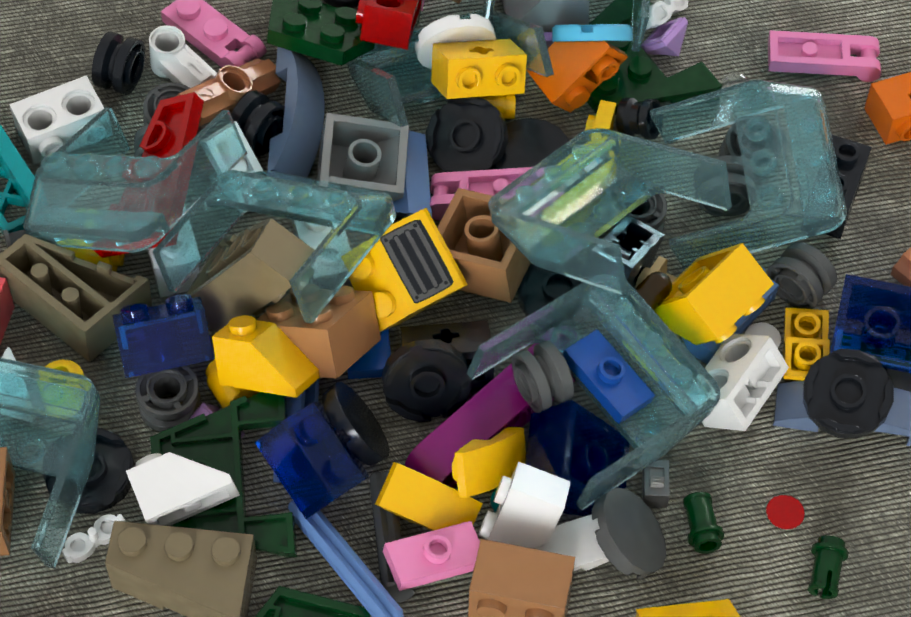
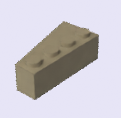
[181,218,315,333]

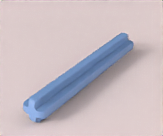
[288,495,404,617]

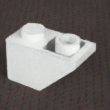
[478,461,570,548]

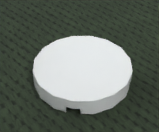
[414,14,496,69]

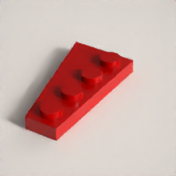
[92,92,204,258]

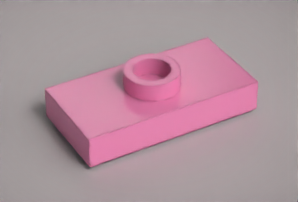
[382,521,480,591]

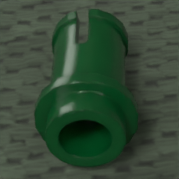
[683,491,724,554]
[808,535,849,599]

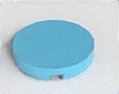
[552,24,633,42]

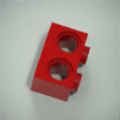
[356,0,422,50]

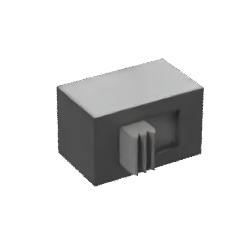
[642,459,670,508]

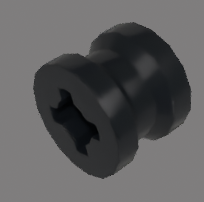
[616,98,663,139]

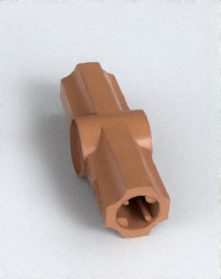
[177,58,281,127]

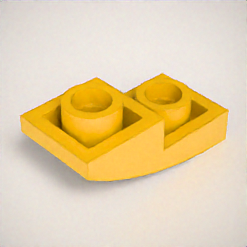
[783,307,830,381]
[452,427,527,498]
[375,462,483,531]

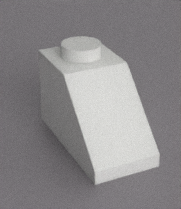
[126,452,240,526]

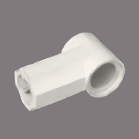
[149,25,217,88]

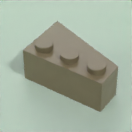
[0,234,152,362]
[105,521,257,617]

